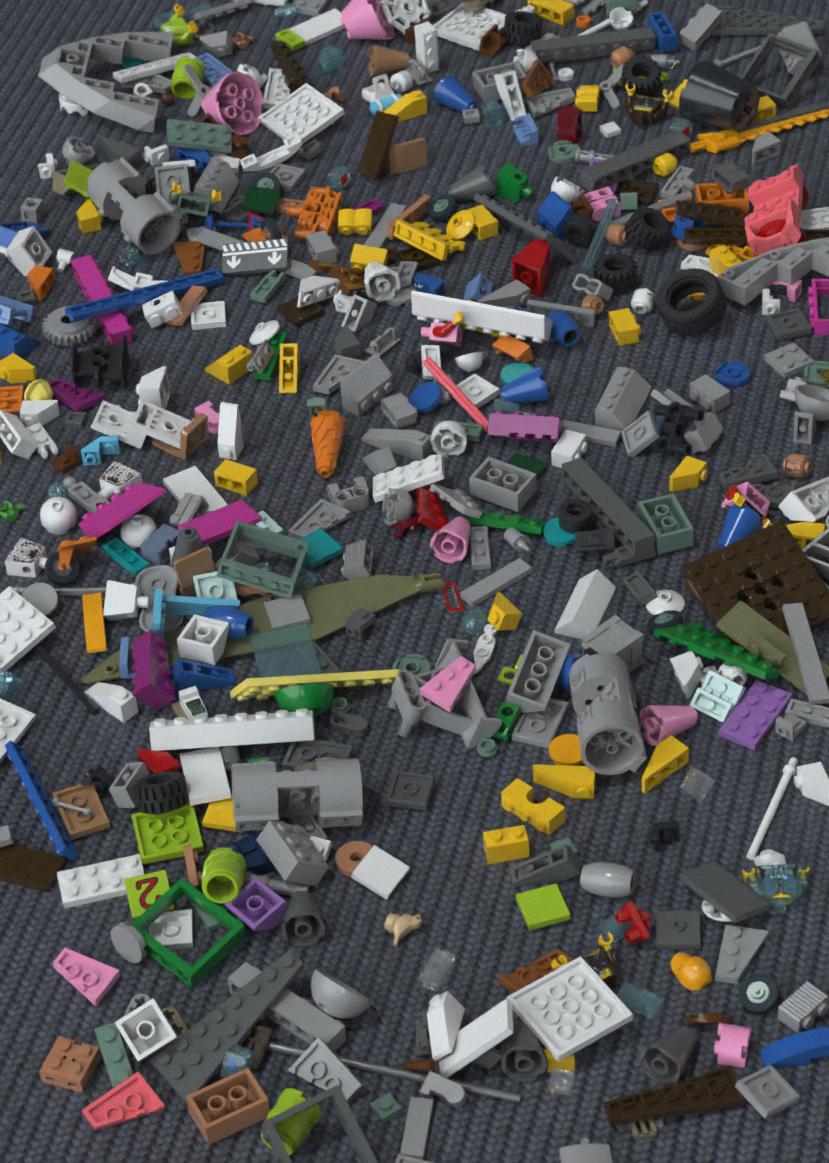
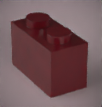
[556,105,582,144]

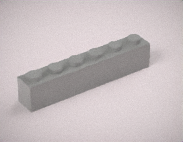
[228,962,346,1052]

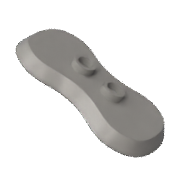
[135,565,184,633]

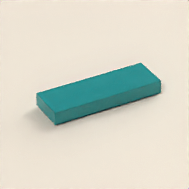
[102,537,151,577]

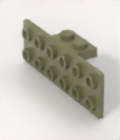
[716,601,829,696]

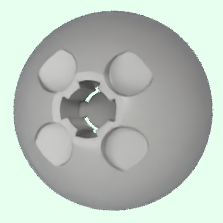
[795,385,829,421]
[311,968,373,1019]

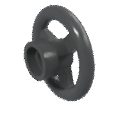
[192,18,215,39]

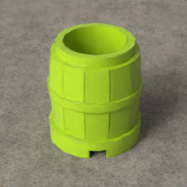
[171,56,205,99]
[201,848,246,904]
[261,1088,322,1155]

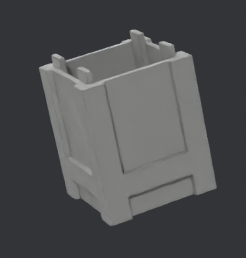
[581,615,644,673]

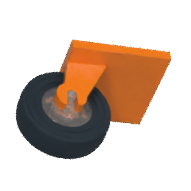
[242,218,286,242]
[44,536,97,586]

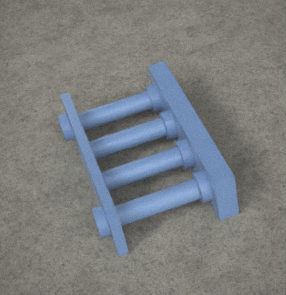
[0,295,35,325]

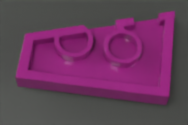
[49,378,105,412]

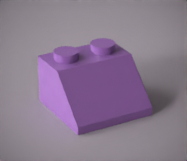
[225,878,287,931]

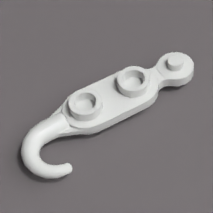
[473,624,498,675]

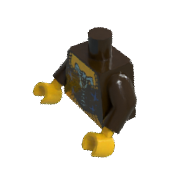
[625,84,674,127]
[551,932,619,994]

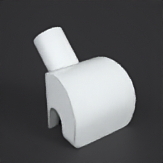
[57,249,75,273]

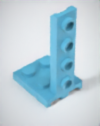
[152,588,240,636]

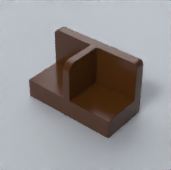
[480,24,509,58]

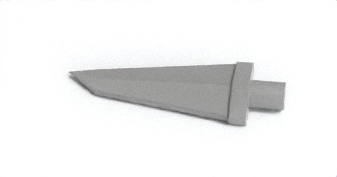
[582,0,601,16]

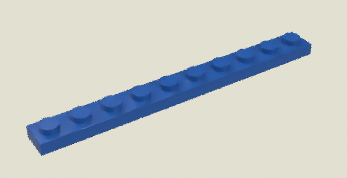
[65,268,225,323]

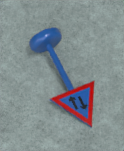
[205,211,264,231]

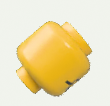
[653,153,677,177]

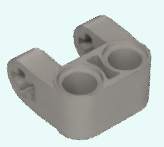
[327,476,370,513]

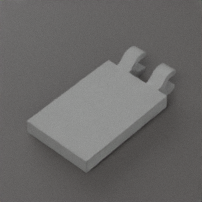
[155,164,190,224]

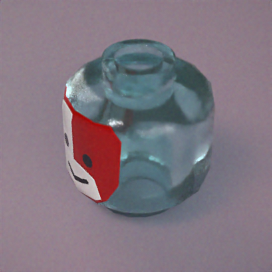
[669,118,693,137]
[327,166,351,189]

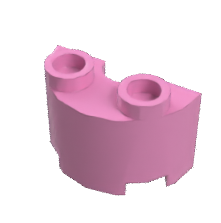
[714,1023,751,1068]

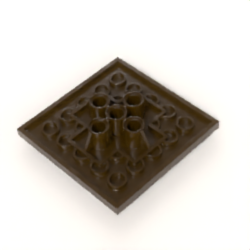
[680,520,829,653]

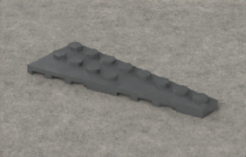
[472,193,578,264]
[150,950,305,1105]

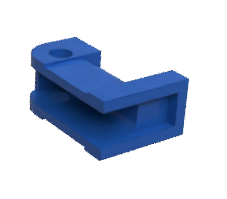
[671,215,706,240]

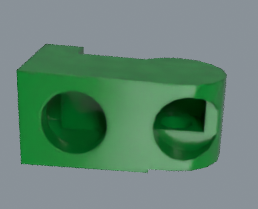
[492,702,521,741]

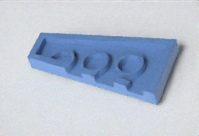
[196,53,233,87]

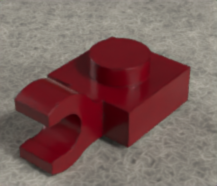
[389,515,420,538]

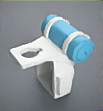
[362,74,402,116]

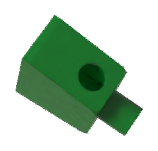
[495,163,535,202]

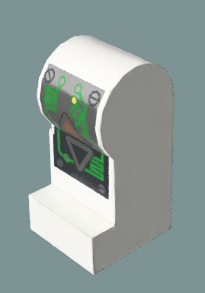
[179,686,208,719]

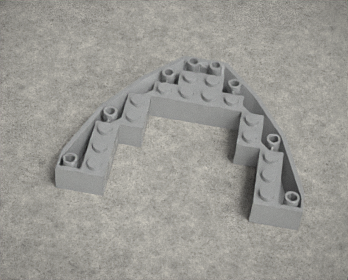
[38,32,174,133]
[717,237,829,305]

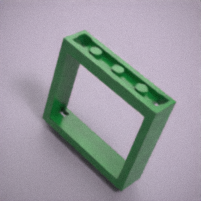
[131,878,246,988]

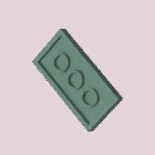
[167,119,232,153]

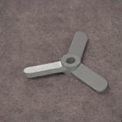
[184,64,213,118]
[576,65,623,109]

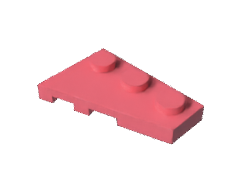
[82,1072,165,1131]

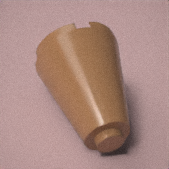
[368,45,411,76]

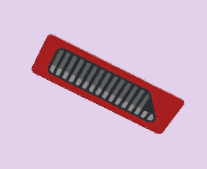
[442,582,464,613]

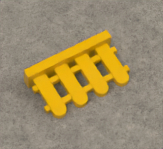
[393,219,466,261]

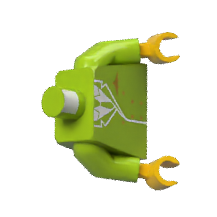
[161,4,198,47]

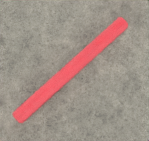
[423,357,489,432]

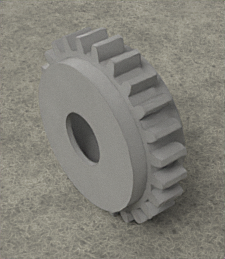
[42,306,97,346]

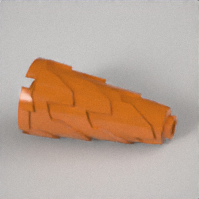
[310,410,347,478]

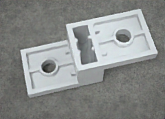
[91,400,191,449]

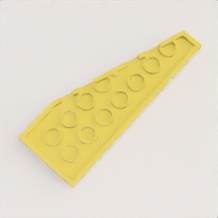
[230,669,399,702]

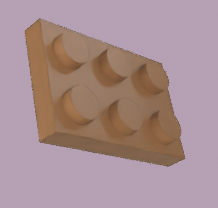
[52,781,111,840]

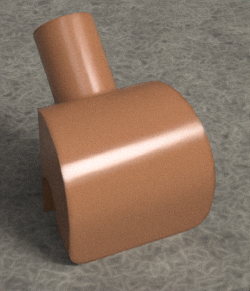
[232,32,254,50]
[323,87,345,104]

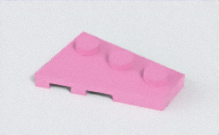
[420,656,476,712]
[53,948,120,1006]

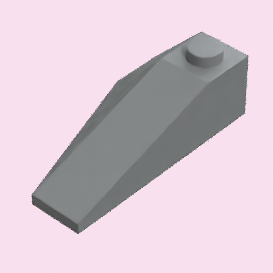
[361,428,433,461]

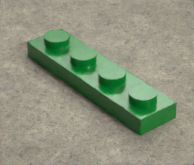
[253,331,287,381]
[468,509,546,535]

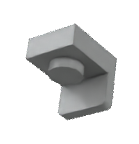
[775,713,807,741]

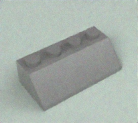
[777,21,822,76]
[193,157,240,213]
[595,366,652,431]
[505,630,571,713]

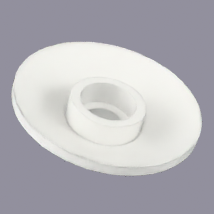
[250,320,280,345]
[646,590,685,615]

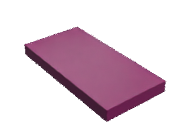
[178,500,262,546]

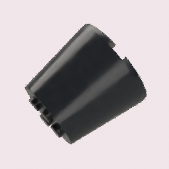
[679,60,760,132]

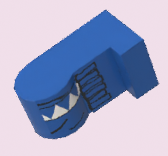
[414,273,445,296]

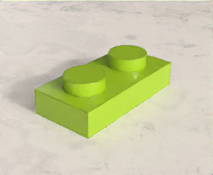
[275,28,305,51]

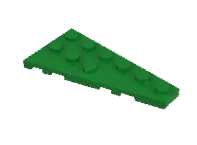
[653,623,780,680]

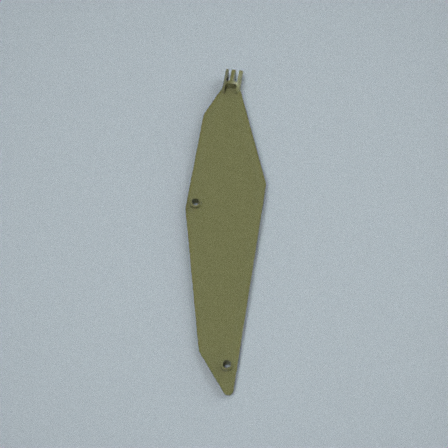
[82,570,445,684]

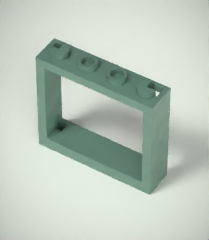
[217,521,309,599]

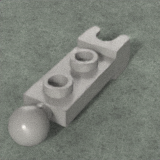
[63,476,110,514]

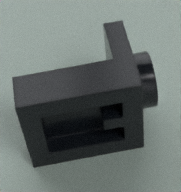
[81,765,115,794]
[649,821,679,852]

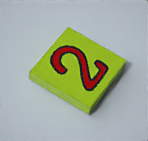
[124,870,175,920]

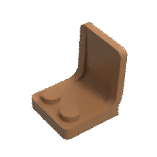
[384,138,427,175]
[152,413,208,460]
[174,547,216,597]

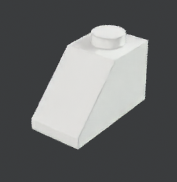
[19,400,60,428]
[670,651,703,698]
[794,762,829,806]

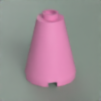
[430,516,471,563]
[639,705,698,746]

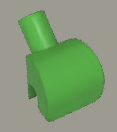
[0,501,25,522]

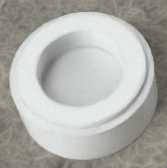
[558,68,574,81]

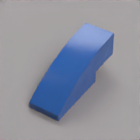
[760,1026,829,1069]

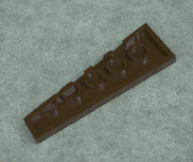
[270,41,317,90]
[603,1065,745,1126]

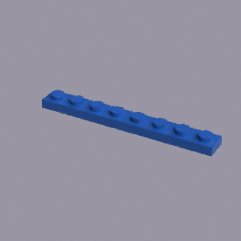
[5,740,79,861]

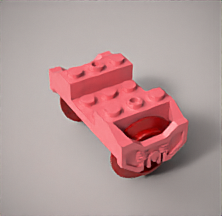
[745,164,809,255]

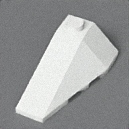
[778,477,829,522]

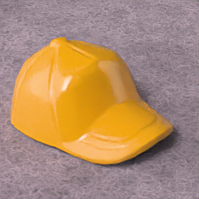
[670,953,713,991]

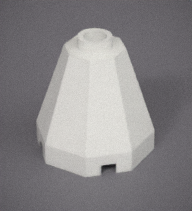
[364,261,401,302]

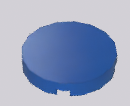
[715,361,751,388]
[409,382,443,413]

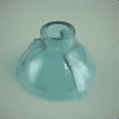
[461,606,490,635]

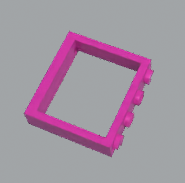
[808,279,829,335]

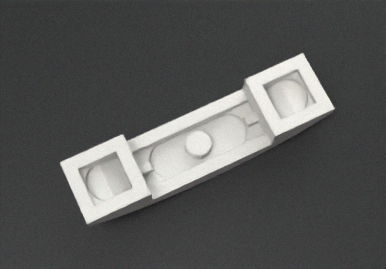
[239,134,302,171]

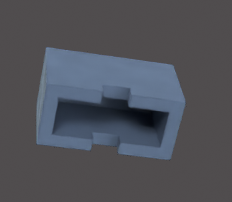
[140,524,180,565]

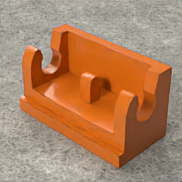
[492,336,534,364]

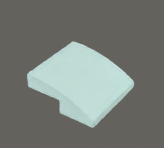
[689,670,746,723]

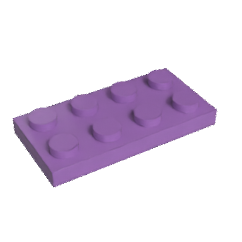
[718,680,793,750]

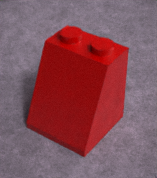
[512,238,551,298]

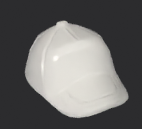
[455,351,488,372]

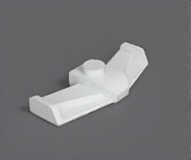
[108,266,166,291]

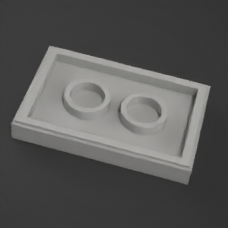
[511,698,569,748]

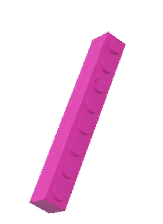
[71,255,134,345]

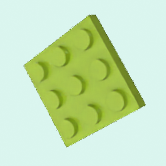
[131,802,204,865]

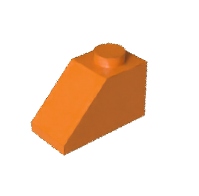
[27,265,55,301]

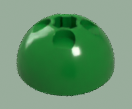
[274,683,334,717]

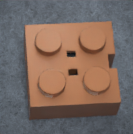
[39,1036,101,1093]

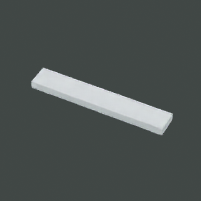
[113,52,196,83]

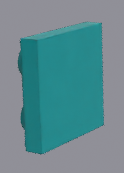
[299,528,343,569]

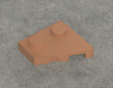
[183,845,202,891]

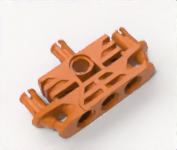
[286,185,343,240]

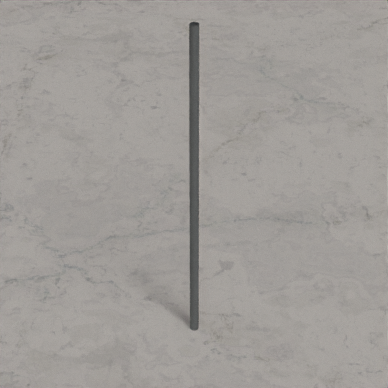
[268,1042,522,1103]

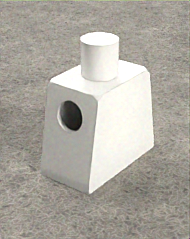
[103,580,150,621]

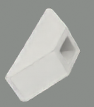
[297,276,340,308]

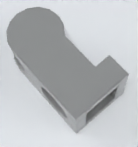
[420,1071,467,1107]

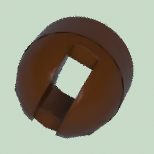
[160,91,174,105]

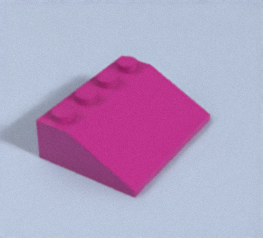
[78,482,167,538]

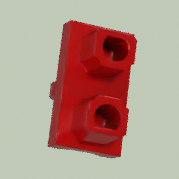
[614,901,653,944]

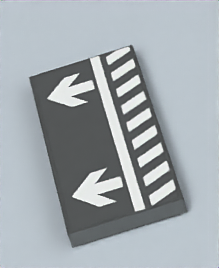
[222,238,289,276]

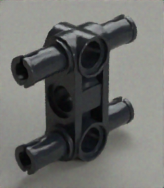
[645,401,704,457]

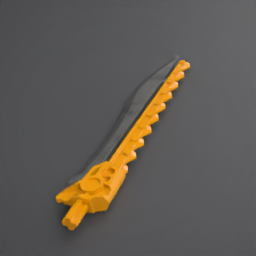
[689,102,829,154]

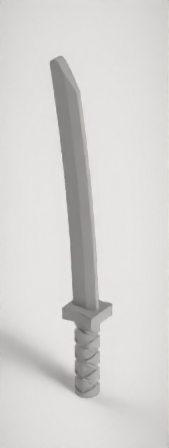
[715,45,762,67]
[11,586,106,596]

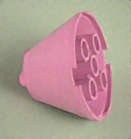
[340,0,395,40]
[201,71,264,135]

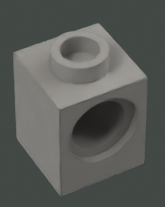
[20,197,45,224]

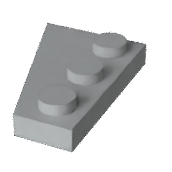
[313,354,365,395]
[429,483,482,519]
[288,499,352,540]

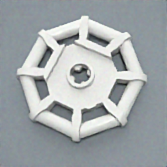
[380,0,432,35]

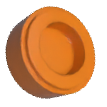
[576,15,591,28]

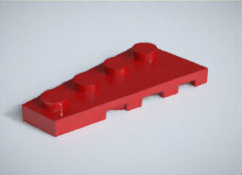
[416,483,449,531]

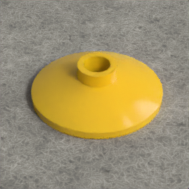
[446,210,475,240]

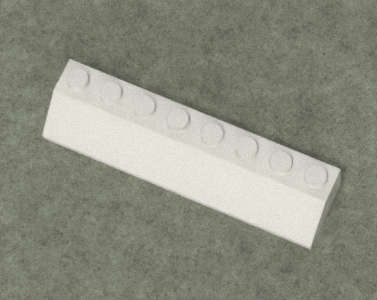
[411,291,553,344]
[149,709,315,751]

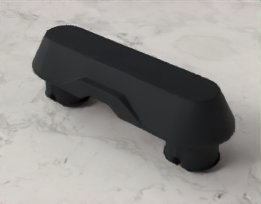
[405,343,450,371]

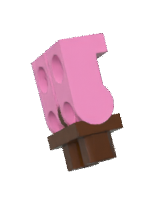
[571,186,621,222]

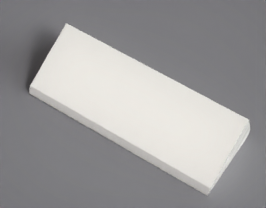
[554,569,616,639]

